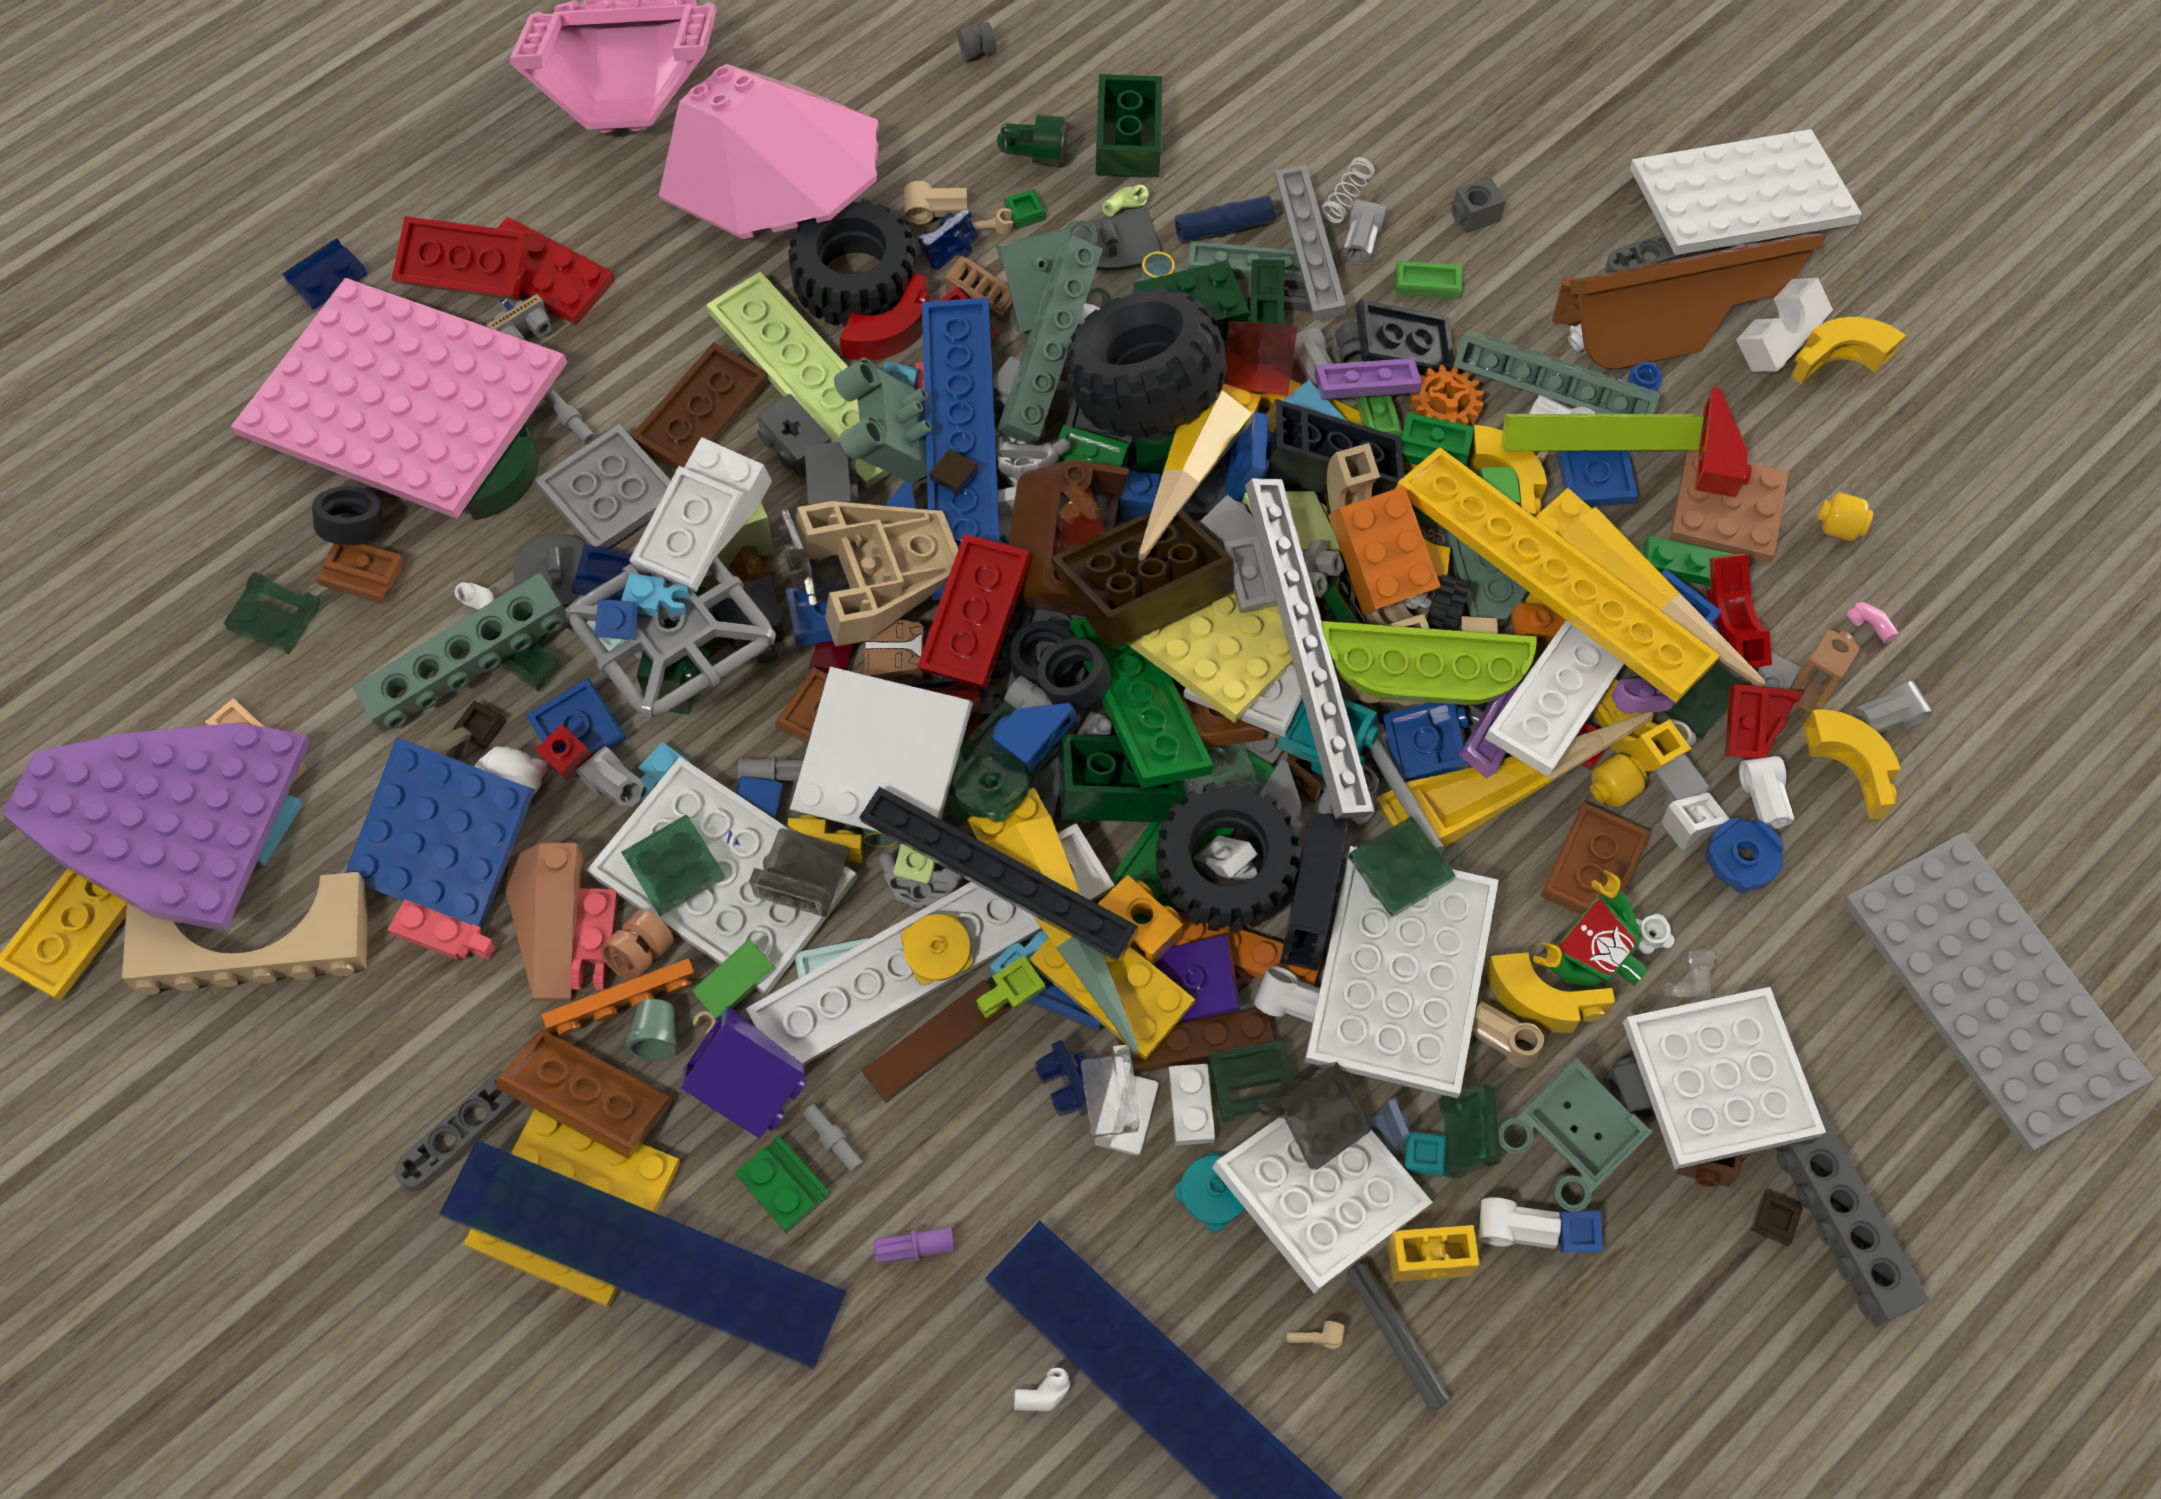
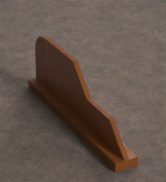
[1570,234,1823,369]

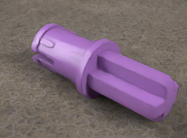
[873,1227,954,1263]

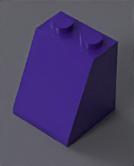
[680,1006,807,1139]

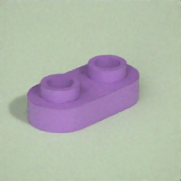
[1611,678,1675,714]

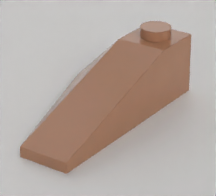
[506,843,585,1001]

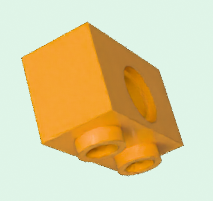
[1098,875,1183,965]

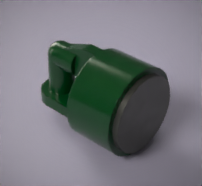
[997,114,1068,166]

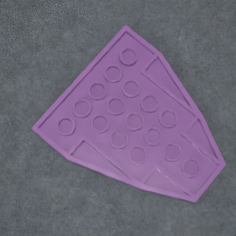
[2,722,310,931]

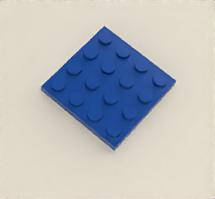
[345,738,535,929]

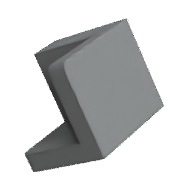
[1653,754,1709,811]

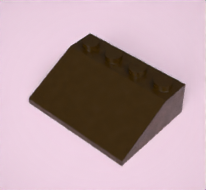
[1051,509,1234,650]

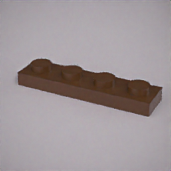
[1117,1009,1275,1075]

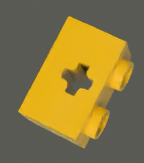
[1387,1225,1480,1282]

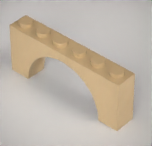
[122,872,368,995]

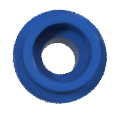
[1628,362,1662,391]

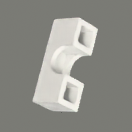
[1736,278,1833,373]

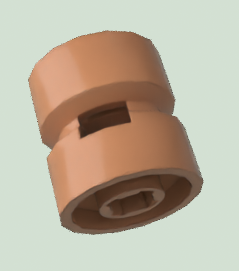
[601,909,673,981]

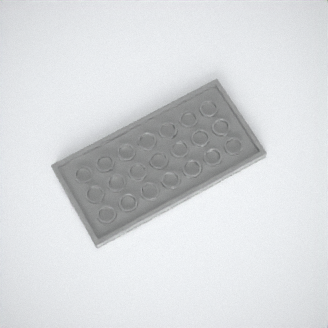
[1842,832,2154,1155]

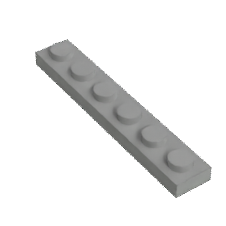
[1275,165,1346,320]

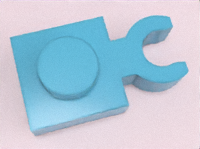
[621,573,691,617]
[638,742,690,803]

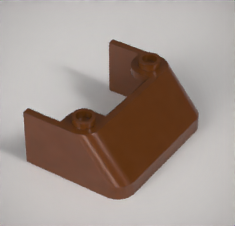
[1008,460,1129,617]

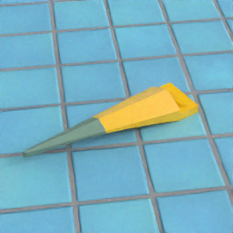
[967,788,1138,1054]

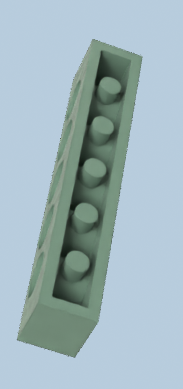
[996,235,1103,444]
[1453,330,1660,414]
[352,572,569,733]

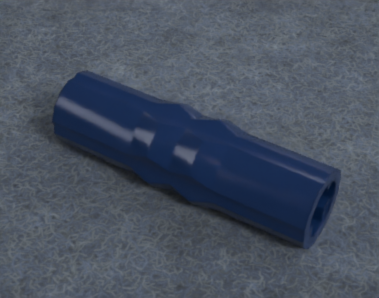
[1174,196,1275,243]

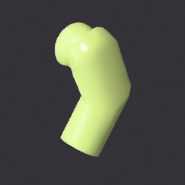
[1102,184,1149,217]

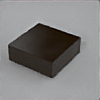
[929,448,979,496]
[453,700,506,749]
[1750,1192,1803,1246]

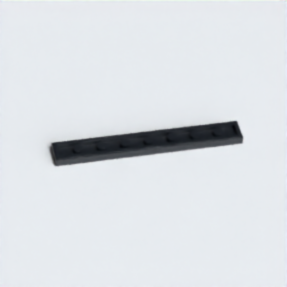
[859,786,1139,963]

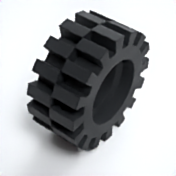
[1426,574,1470,631]

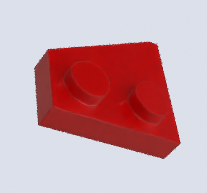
[1725,684,1802,759]

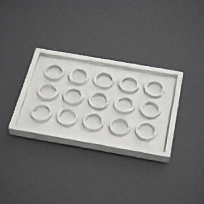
[1630,129,1862,255]
[587,757,857,996]
[1305,846,1499,1098]

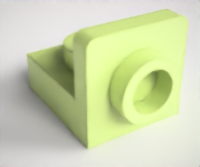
[894,844,943,884]

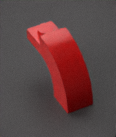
[839,273,931,361]
[1706,553,1772,668]

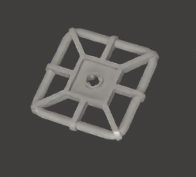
[566,556,776,719]

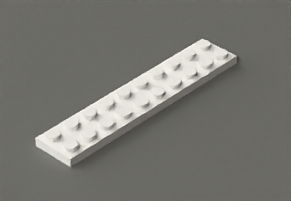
[746,823,1115,1065]

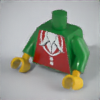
[1533,870,1648,987]

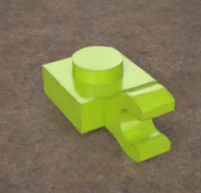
[976,955,1046,1019]

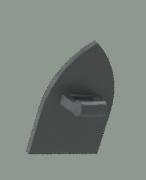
[1074,208,1164,270]

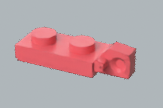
[388,899,496,961]

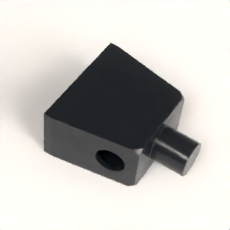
[713,574,785,664]

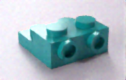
[1278,698,1379,775]

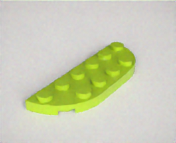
[1322,621,1537,705]

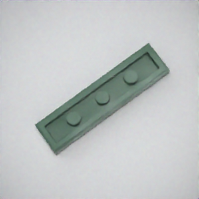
[1187,241,1301,279]

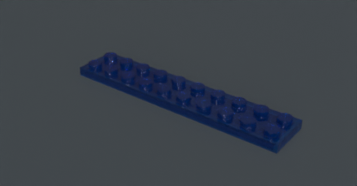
[439,1140,847,1370]
[985,1220,1343,1499]

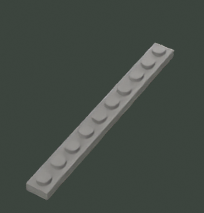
[1245,479,1374,819]

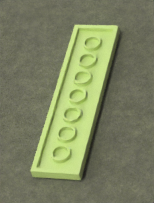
[707,271,890,489]

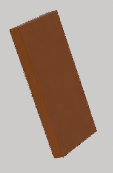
[496,1028,673,1159]

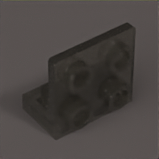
[778,509,850,605]
[749,828,850,918]
[1256,1062,1371,1170]

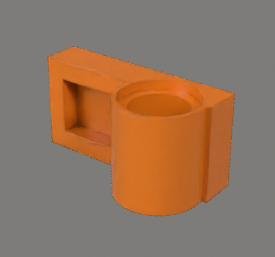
[1510,602,1566,649]

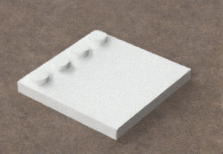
[790,667,973,834]
[1623,987,1826,1169]
[1212,1081,1433,1294]

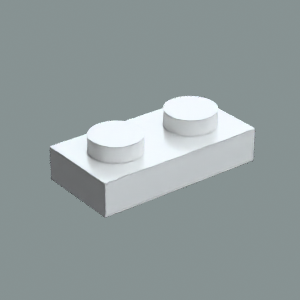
[1168,1064,1215,1146]

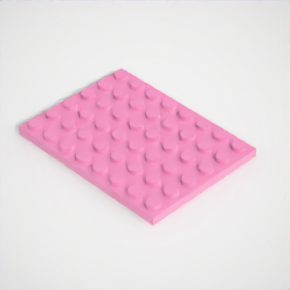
[231,278,568,519]

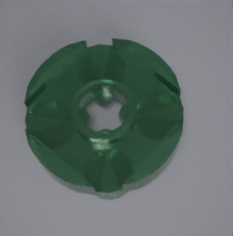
[954,751,1030,822]

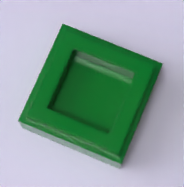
[1004,189,1046,229]

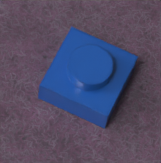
[595,599,638,640]
[1559,1211,1603,1253]

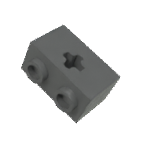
[757,394,832,478]

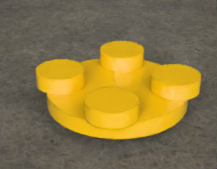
[901,913,973,985]

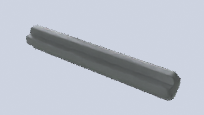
[1347,1261,1449,1411]

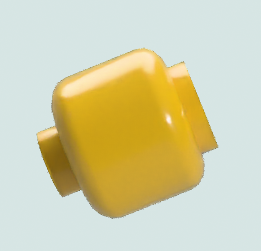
[1817,492,1873,542]
[1590,754,1647,808]

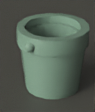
[625,999,677,1061]

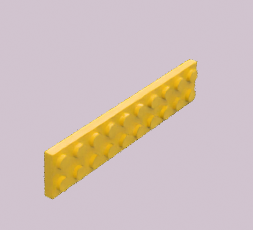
[1396,447,1720,703]

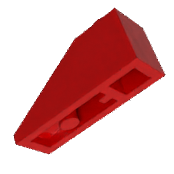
[1695,387,1752,497]

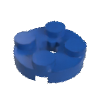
[1705,818,1783,893]

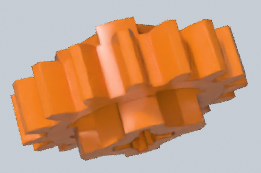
[1409,365,1484,425]

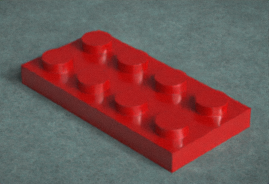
[391,216,531,300]
[497,216,615,325]
[917,534,1033,689]

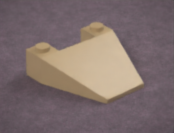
[794,501,958,646]

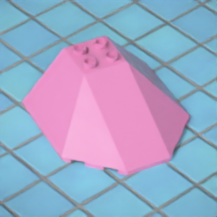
[509,0,717,133]
[659,64,879,239]

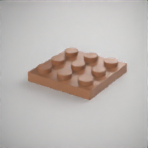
[1669,450,1789,563]

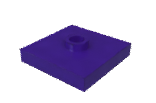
[1156,935,1241,1024]

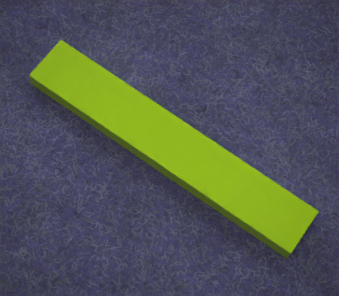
[1501,414,1704,451]

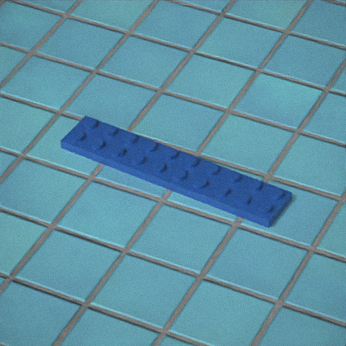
[922,298,1000,600]

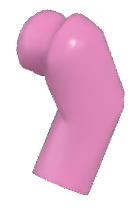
[1847,602,1899,643]

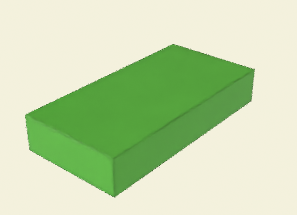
[1395,261,1462,299]
[692,939,776,1019]

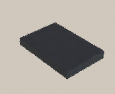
[1355,299,1455,373]

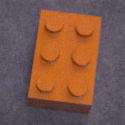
[1328,486,1441,615]

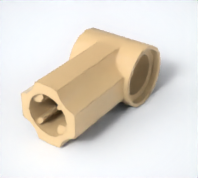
[904,181,967,225]
[1471,1001,1544,1068]

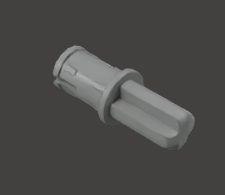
[738,756,804,781]

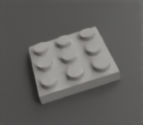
[535,424,671,555]

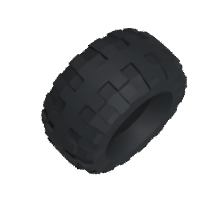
[1065,289,1228,438]

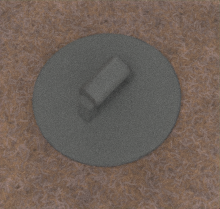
[513,534,599,606]

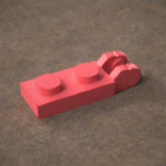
[570,888,619,990]

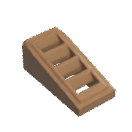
[945,256,1013,320]

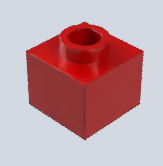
[535,724,593,781]

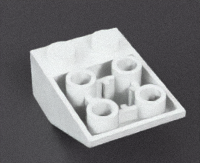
[684,437,772,558]

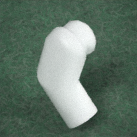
[455,582,494,610]
[1014,1368,1070,1411]

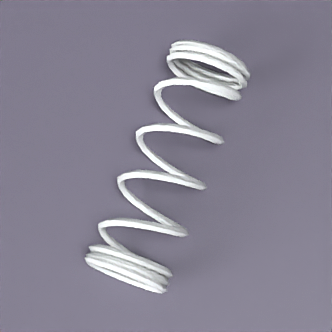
[1321,157,1375,223]

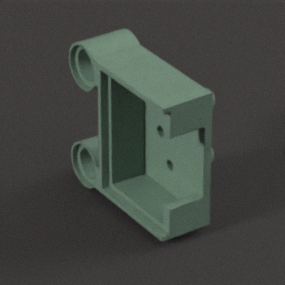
[996,220,1112,332]
[834,358,932,484]
[1494,1056,1652,1212]

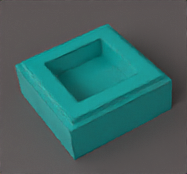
[1403,1131,1446,1177]

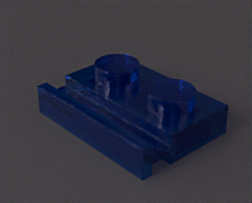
[282,238,368,310]
[572,544,652,601]

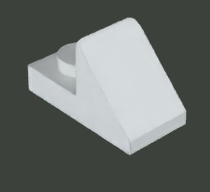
[1662,792,1730,850]
[1192,836,1257,887]

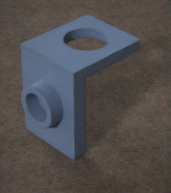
[1364,1099,1411,1153]

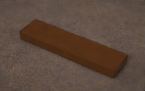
[862,980,1008,1103]

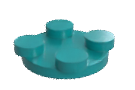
[1175,1153,1245,1232]

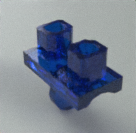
[917,209,979,271]
[1035,1040,1104,1116]

